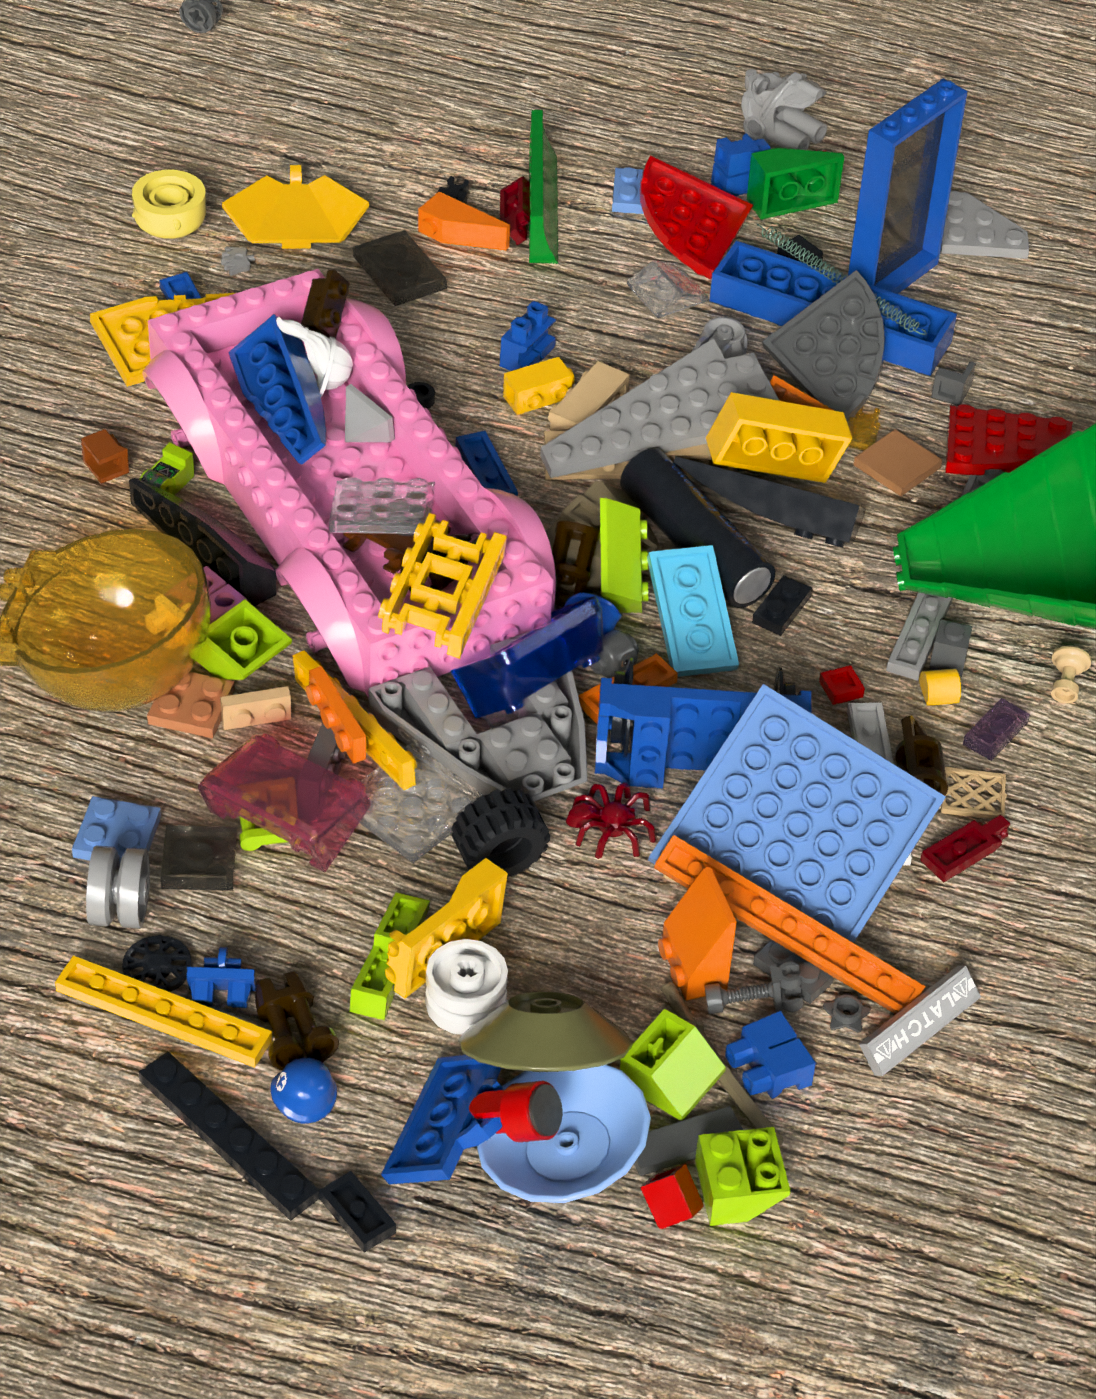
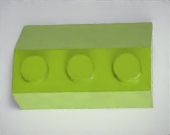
[600,498,649,613]

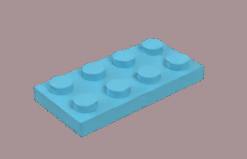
[647,545,739,677]

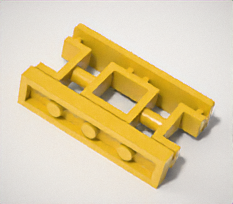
[378,513,507,659]

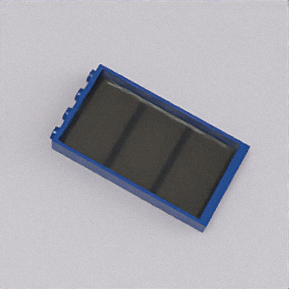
[848,78,968,294]

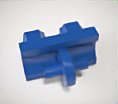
[186,947,256,1008]

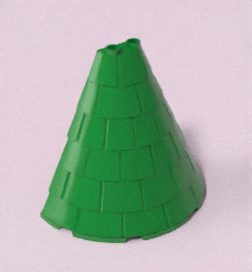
[893,423,1096,630]

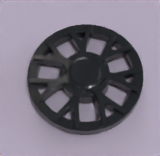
[122,935,192,992]

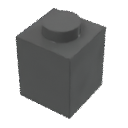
[929,619,973,677]

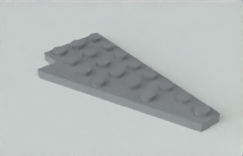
[540,339,779,478]

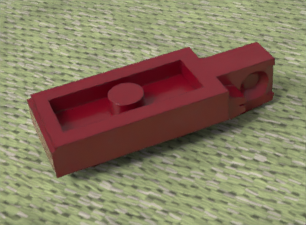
[500,176,530,245]
[920,815,1010,883]

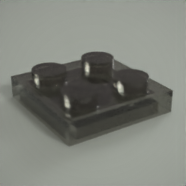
[160,825,238,891]

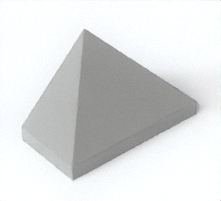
[345,384,395,442]

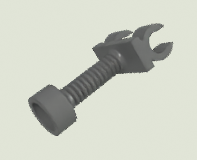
[704,962,804,1014]

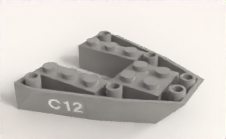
[369,624,588,801]

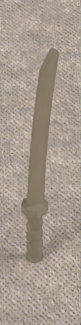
[661,982,783,1145]

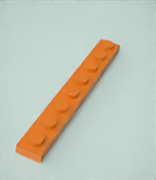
[654,835,926,1014]

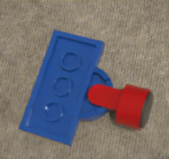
[381,1055,563,1185]

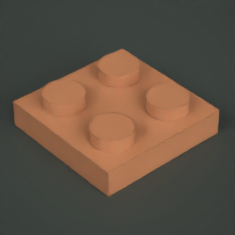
[147,667,235,738]

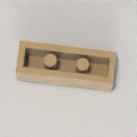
[548,361,630,431]

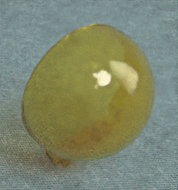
[0,529,211,712]

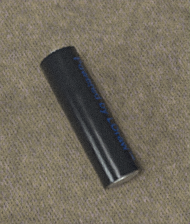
[620,448,776,608]

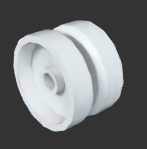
[425,939,508,1035]

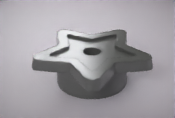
[823,993,871,1033]

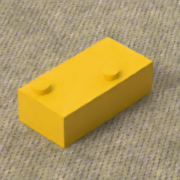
[706,392,852,483]

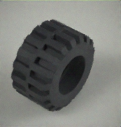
[451,788,550,877]

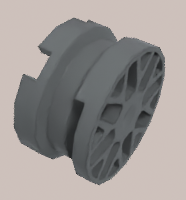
[179,0,223,33]

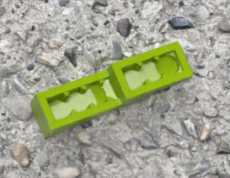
[349,892,430,1021]

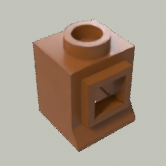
[81,429,129,484]

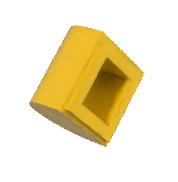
[919,668,961,706]

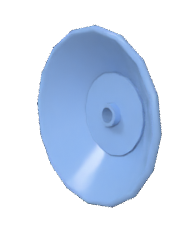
[477,1065,651,1203]

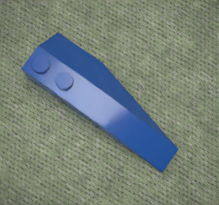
[228,314,326,465]

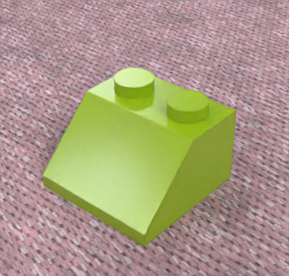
[194,599,292,680]

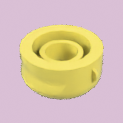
[132,170,206,239]

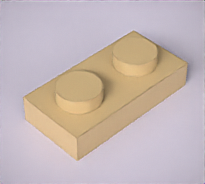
[220,686,291,730]

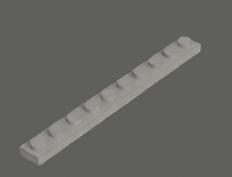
[886,469,1004,681]

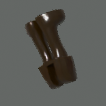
[255,970,339,1071]

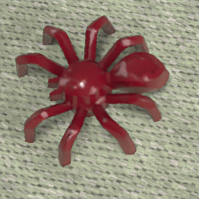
[565,782,656,859]

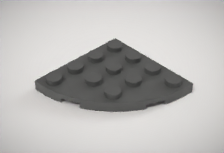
[762,270,885,422]

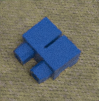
[711,133,771,196]
[499,301,556,371]
[725,1011,816,1099]

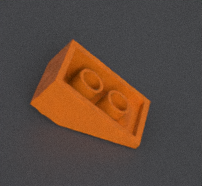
[658,866,737,1001]

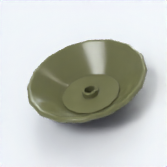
[458,992,633,1072]

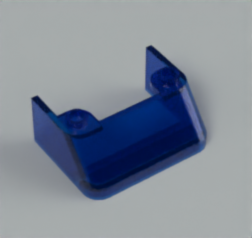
[451,596,604,719]

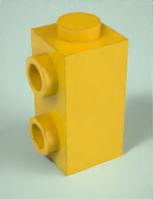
[503,357,575,415]

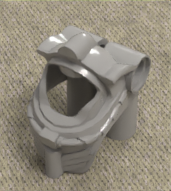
[741,69,827,150]

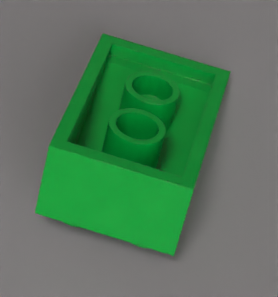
[746,148,844,220]

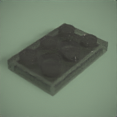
[353,230,447,306]

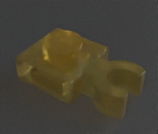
[848,407,880,450]

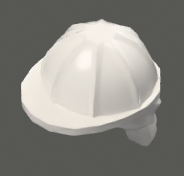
[276,317,353,397]

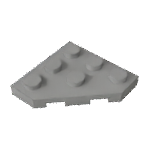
[941,191,1029,259]

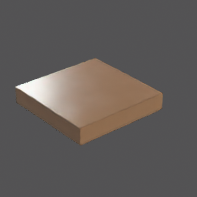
[854,429,942,496]

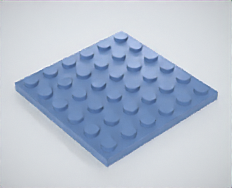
[648,684,946,943]

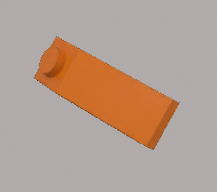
[418,191,510,251]

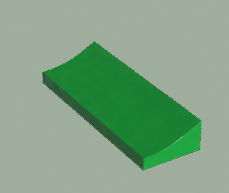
[529,109,558,264]

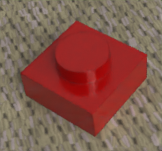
[819,665,865,705]

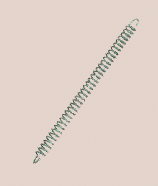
[757,224,927,335]

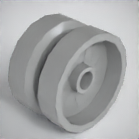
[86,845,150,929]

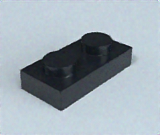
[752,575,812,636]
[319,1171,396,1253]

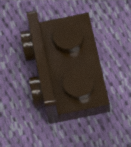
[301,269,350,339]

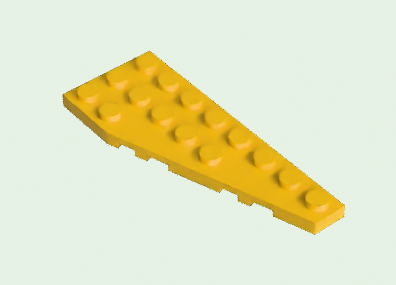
[90,293,236,387]

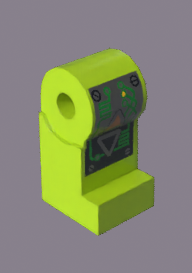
[139,442,194,495]

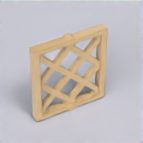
[941,767,1007,819]

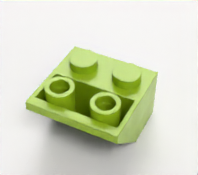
[620,1009,726,1121]
[695,1127,790,1226]

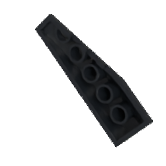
[674,456,866,548]
[129,478,277,607]

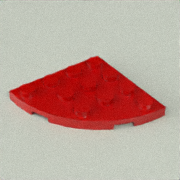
[639,155,753,280]
[945,404,1073,475]

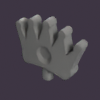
[221,246,255,276]

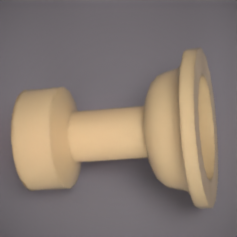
[1051,646,1092,703]

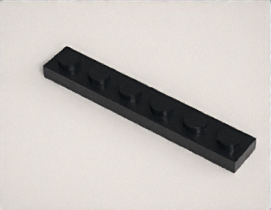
[139,1051,320,1221]

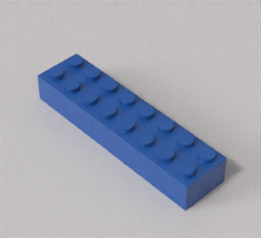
[710,241,957,376]

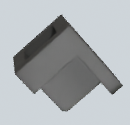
[931,362,976,406]

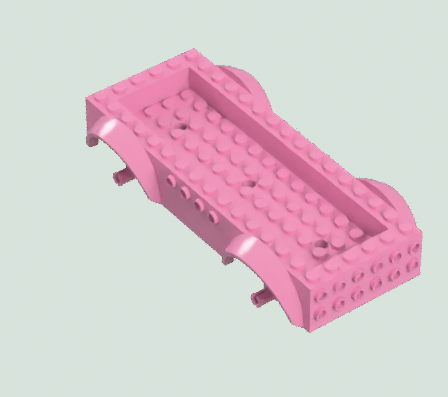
[142,269,556,698]

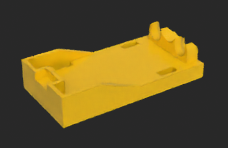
[385,858,508,999]

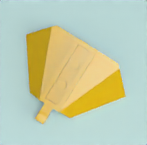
[222,165,369,249]

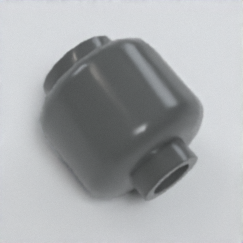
[589,630,639,678]

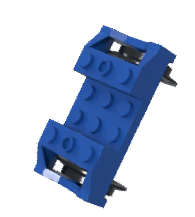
[595,658,812,788]

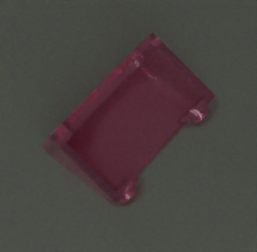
[198,733,371,872]

